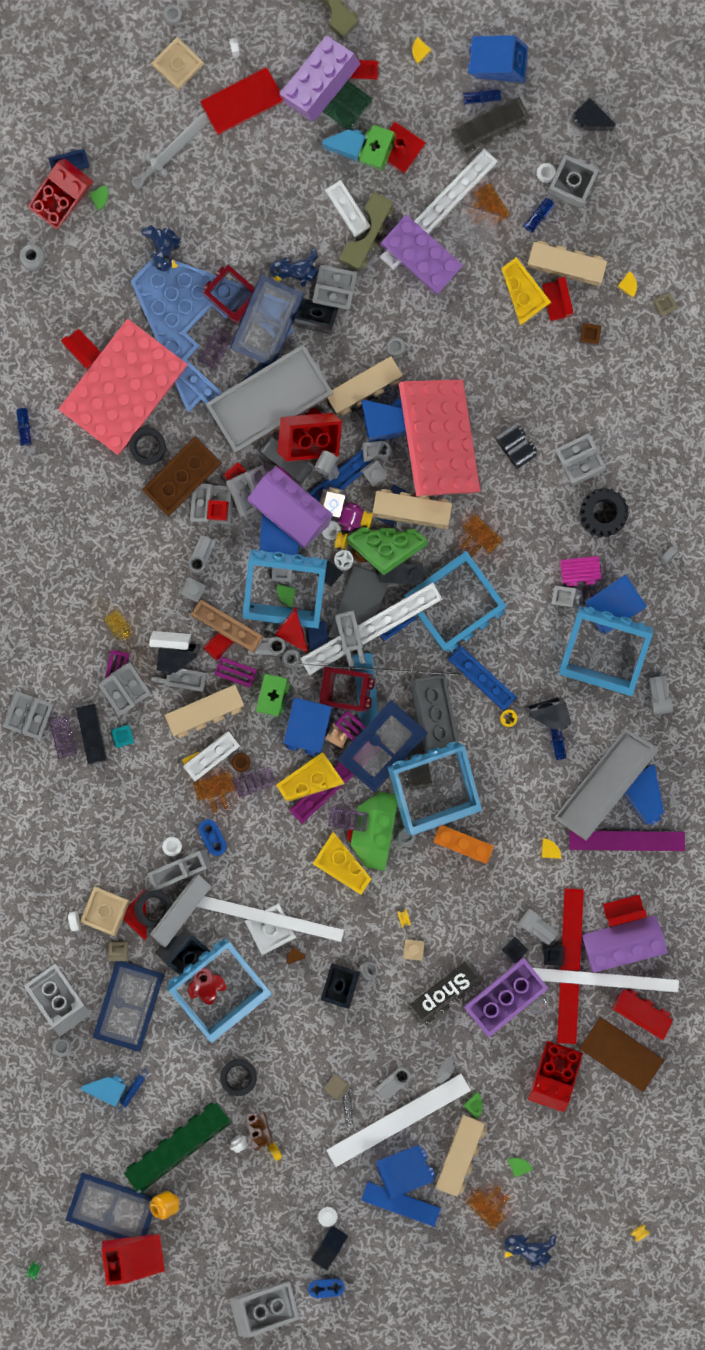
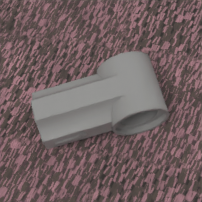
[314,451,339,481]
[188,535,216,575]
[248,637,287,655]
[649,676,673,716]
[518,909,558,945]
[375,1066,411,1101]

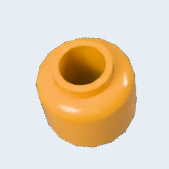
[150,1191,180,1220]

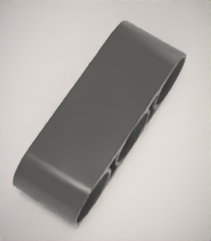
[258,436,313,484]

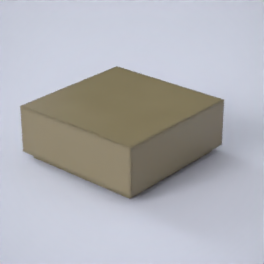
[652,291,678,318]
[108,942,128,961]
[323,1074,350,1101]

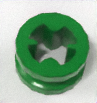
[25,1261,42,1281]

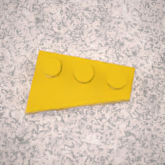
[501,257,551,326]
[276,752,345,802]
[313,832,371,895]

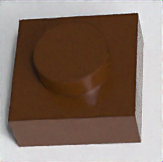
[579,323,601,345]

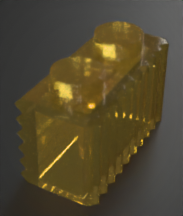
[103,609,133,641]

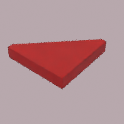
[276,608,308,652]
[123,890,147,940]

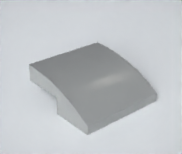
[313,265,358,310]
[555,433,607,487]
[226,465,266,517]
[190,484,233,525]
[98,662,151,716]
[2,691,53,740]

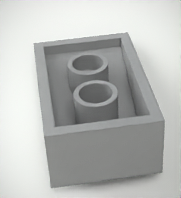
[24,963,91,1037]
[229,1281,299,1338]

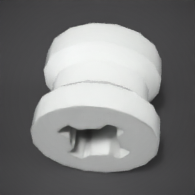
[334,550,353,570]

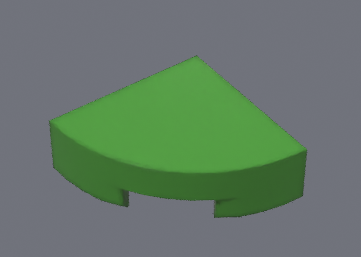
[89,185,108,211]
[277,584,296,608]
[463,1092,483,1119]
[507,1157,533,1177]

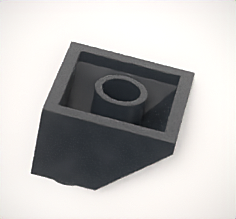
[156,643,201,675]
[524,696,572,731]
[155,933,211,982]

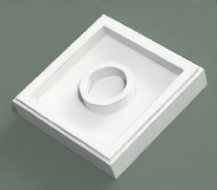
[149,631,191,650]
[245,903,296,955]

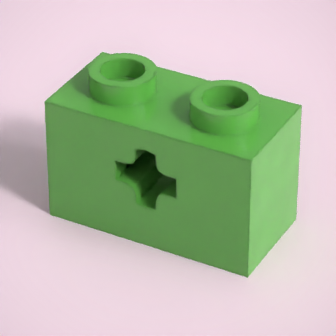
[359,125,397,171]
[256,674,290,717]

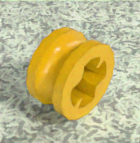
[361,510,373,528]
[335,532,349,550]
[500,710,518,727]
[397,909,411,928]
[630,1224,650,1242]

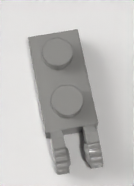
[335,610,366,667]
[151,665,207,692]

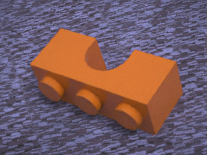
[433,825,494,864]

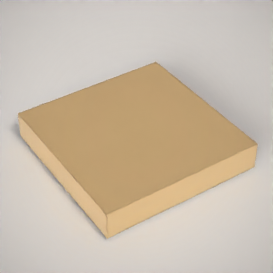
[151,37,204,90]
[80,886,130,937]

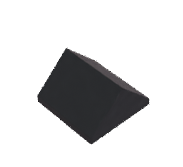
[295,298,339,335]
[321,963,360,1009]

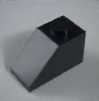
[572,98,616,131]
[379,560,423,584]
[311,1226,348,1271]

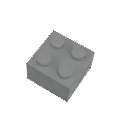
[547,154,599,209]

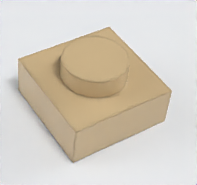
[403,939,424,961]

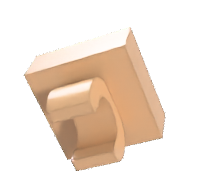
[325,722,351,748]

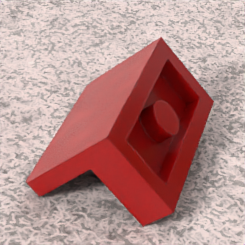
[542,277,574,321]
[61,329,101,371]
[603,895,647,927]

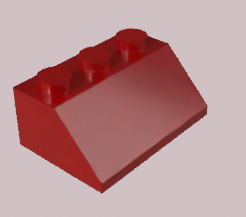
[611,988,673,1040]

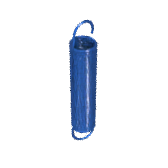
[118,1069,148,1112]

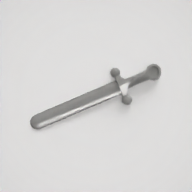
[132,113,210,189]

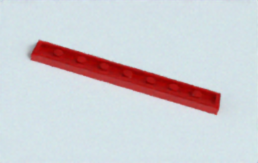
[557,888,584,1044]

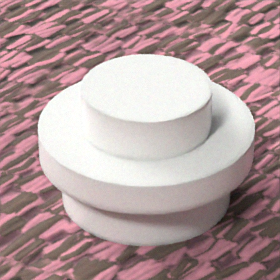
[229,1135,248,1153]
[318,1207,338,1227]

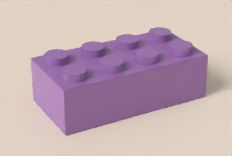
[279,36,360,122]
[380,214,463,296]

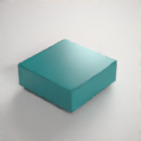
[111,725,135,748]

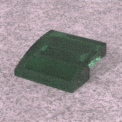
[322,80,373,130]

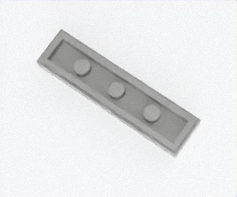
[150,874,212,947]

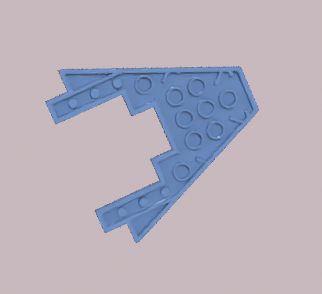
[131,259,294,413]

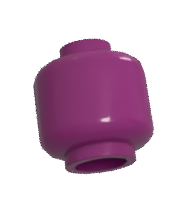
[337,502,364,531]

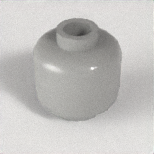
[20,244,45,271]

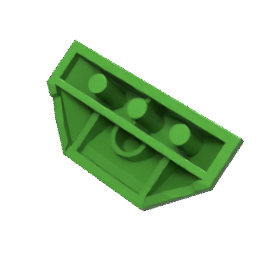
[351,792,397,871]

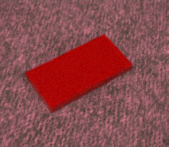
[200,67,284,135]

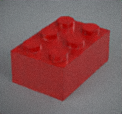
[277,413,342,461]

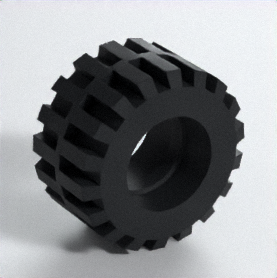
[579,488,629,538]

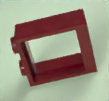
[203,264,263,326]
[319,667,375,713]

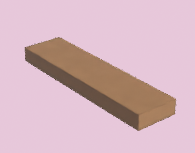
[190,599,264,654]

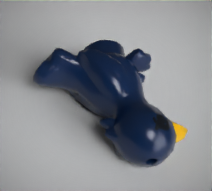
[141,225,181,272]
[270,247,318,287]
[504,1234,557,1270]

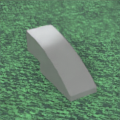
[147,849,212,891]

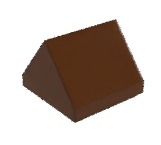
[286,947,305,965]

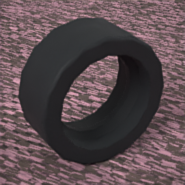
[129,428,166,466]
[134,890,172,927]
[220,1059,257,1096]

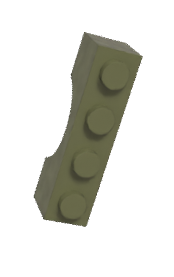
[300,0,359,41]
[339,192,395,272]

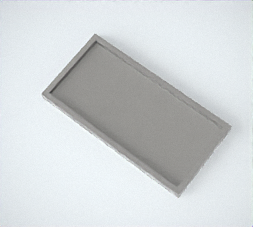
[206,344,333,453]
[554,729,659,840]

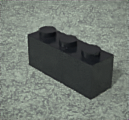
[76,704,108,765]

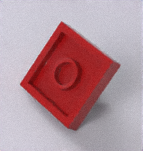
[374,121,426,174]

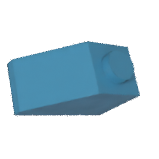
[322,129,366,162]
[81,1075,127,1107]

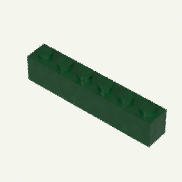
[123,1102,233,1194]

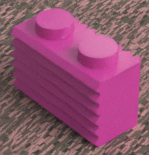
[560,556,601,587]

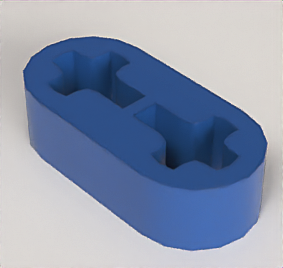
[308,1278,345,1298]

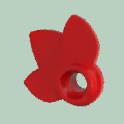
[188,967,226,1005]

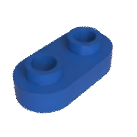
[199,819,227,856]

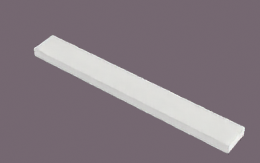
[380,149,498,270]
[300,583,443,675]
[326,1074,471,1167]

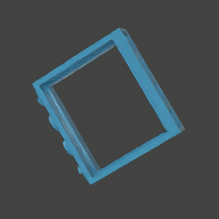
[242,550,327,629]
[404,551,507,653]
[559,606,653,696]
[388,742,482,836]
[166,938,272,1043]

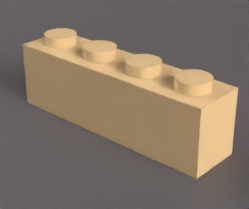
[527,241,607,287]
[326,356,403,417]
[373,489,452,530]
[165,685,245,739]
[435,1114,487,1197]

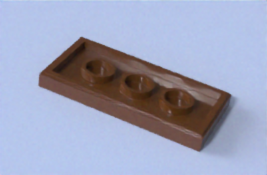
[142,436,222,517]
[579,1017,665,1092]

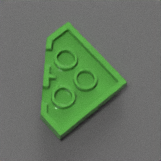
[346,527,428,575]

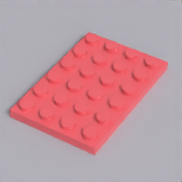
[58,318,188,456]
[399,380,481,496]

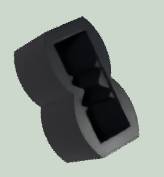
[495,424,537,470]

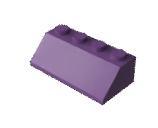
[247,466,333,548]
[582,916,668,973]
[463,958,549,1038]

